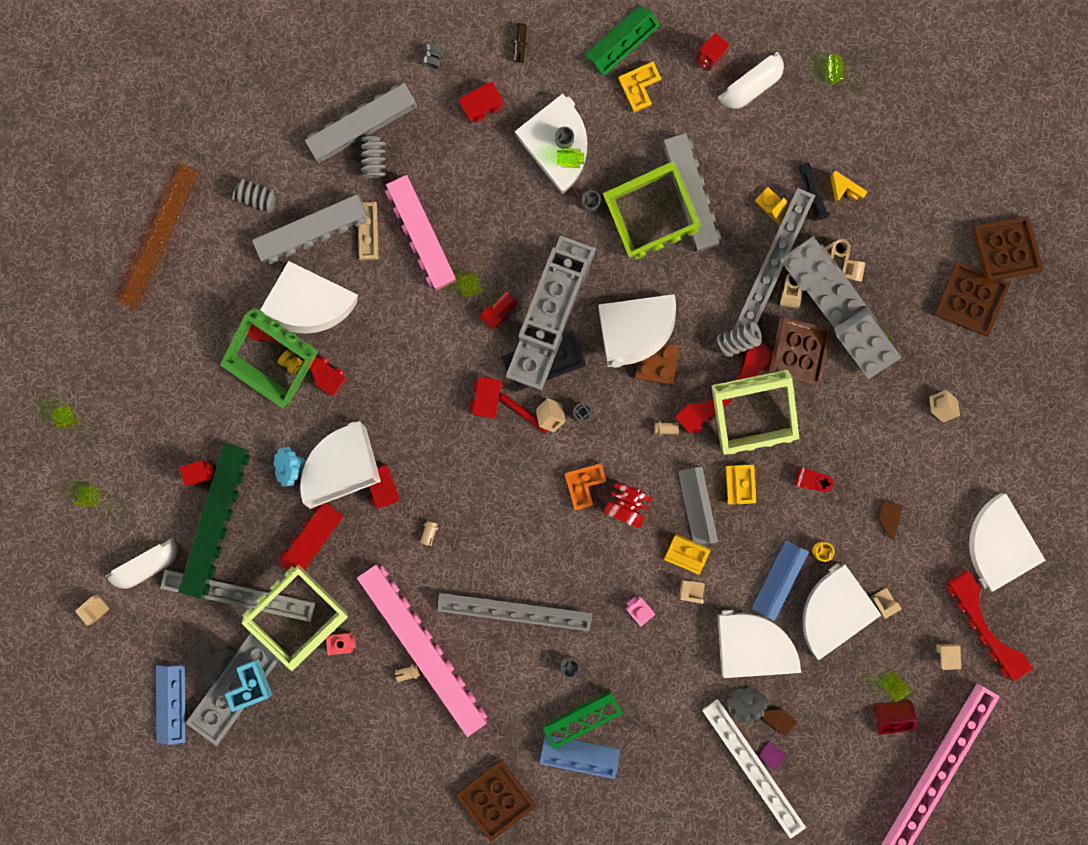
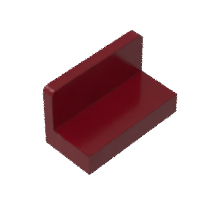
[874,700,918,735]

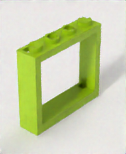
[603,162,702,260]

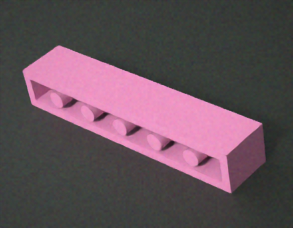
[385,175,457,291]

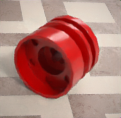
[603,483,653,528]

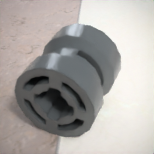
[421,44,444,69]
[555,126,574,149]
[581,190,601,212]
[573,403,593,422]
[561,657,580,678]

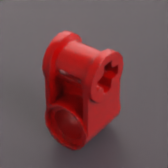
[794,467,834,492]

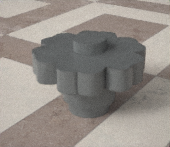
[728,687,767,724]

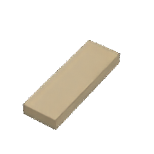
[358,202,379,260]

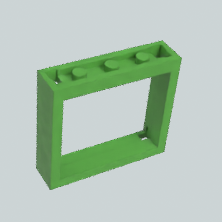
[220,307,318,409]

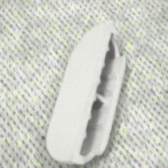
[717,52,784,109]
[106,538,177,589]

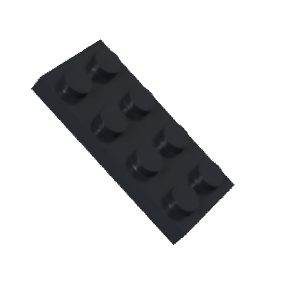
[501,330,586,392]

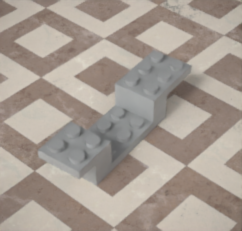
[506,236,596,391]
[781,236,901,379]

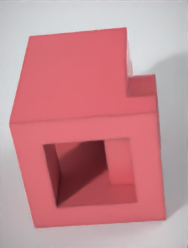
[326,632,356,656]

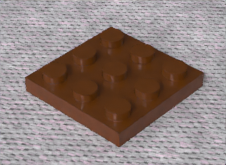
[972,216,1043,283]
[934,261,1010,337]
[769,317,832,386]
[455,759,537,842]

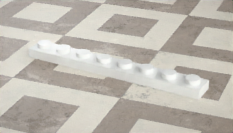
[702,699,806,839]

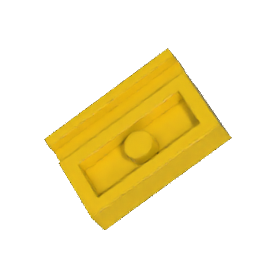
[726,465,756,505]
[664,534,711,575]

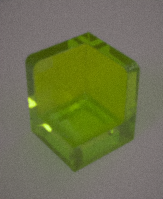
[457,272,483,299]
[50,404,82,430]
[73,485,100,507]
[879,671,912,703]

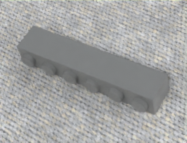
[305,83,417,163]
[663,133,721,252]
[252,194,370,264]

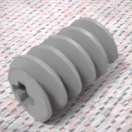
[361,136,385,178]
[232,178,276,213]
[717,322,762,357]

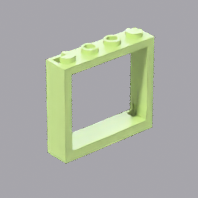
[711,370,799,455]
[242,565,348,671]

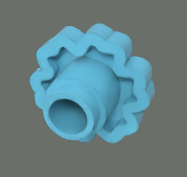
[274,447,306,487]

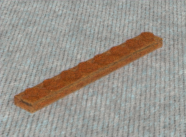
[118,163,200,310]

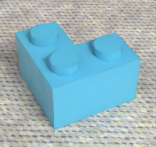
[225,659,273,712]

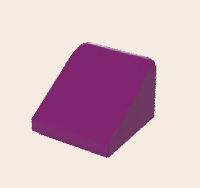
[758,741,786,770]

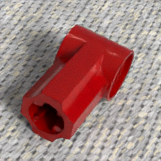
[479,292,518,331]

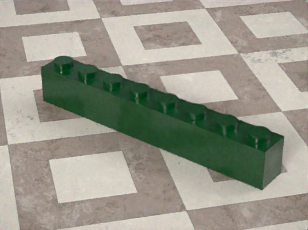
[178,443,251,599]

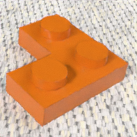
[564,463,607,510]

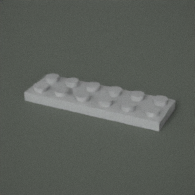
[185,633,285,746]

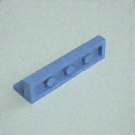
[752,541,809,621]
[156,665,185,745]
[539,735,620,779]

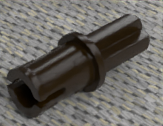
[512,23,527,63]

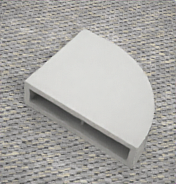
[515,94,587,194]
[260,261,358,333]
[598,294,676,367]
[300,421,381,509]
[969,493,1046,592]
[802,563,881,660]
[717,610,801,678]

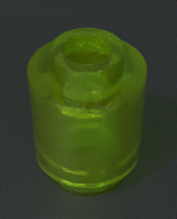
[825,54,844,84]
[557,148,584,168]

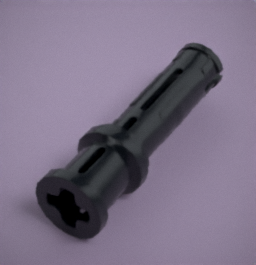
[798,162,830,221]

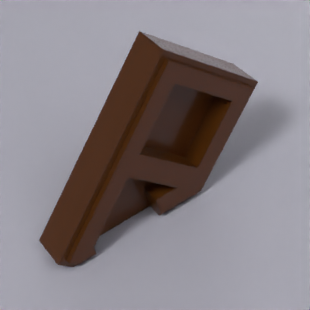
[878,501,903,540]
[762,708,797,736]

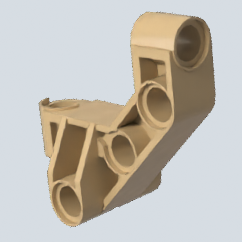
[780,239,865,309]

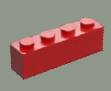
[279,502,345,578]

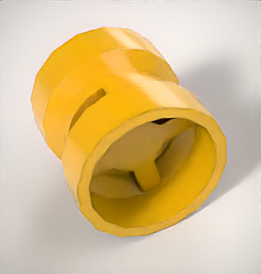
[277,349,304,375]
[812,541,835,562]

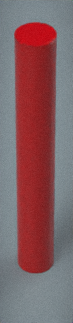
[499,393,547,433]

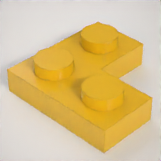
[618,61,661,113]

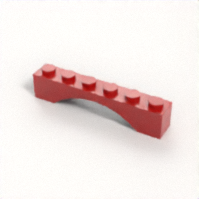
[247,324,347,397]
[674,341,773,434]
[946,570,1033,682]

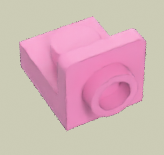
[626,596,656,626]

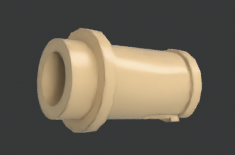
[654,421,679,436]
[420,520,438,546]
[395,664,421,682]

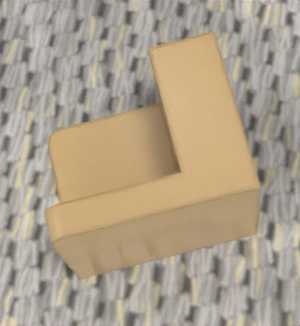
[929,390,960,422]
[536,398,566,432]
[679,579,705,604]
[870,588,902,619]
[75,594,109,626]
[936,644,961,670]

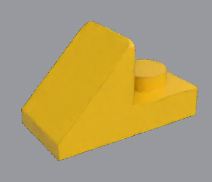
[830,171,867,203]
[754,187,789,226]

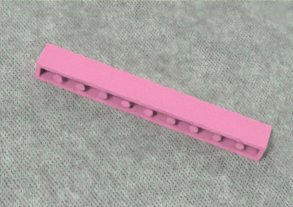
[357,564,488,737]
[881,684,1000,845]

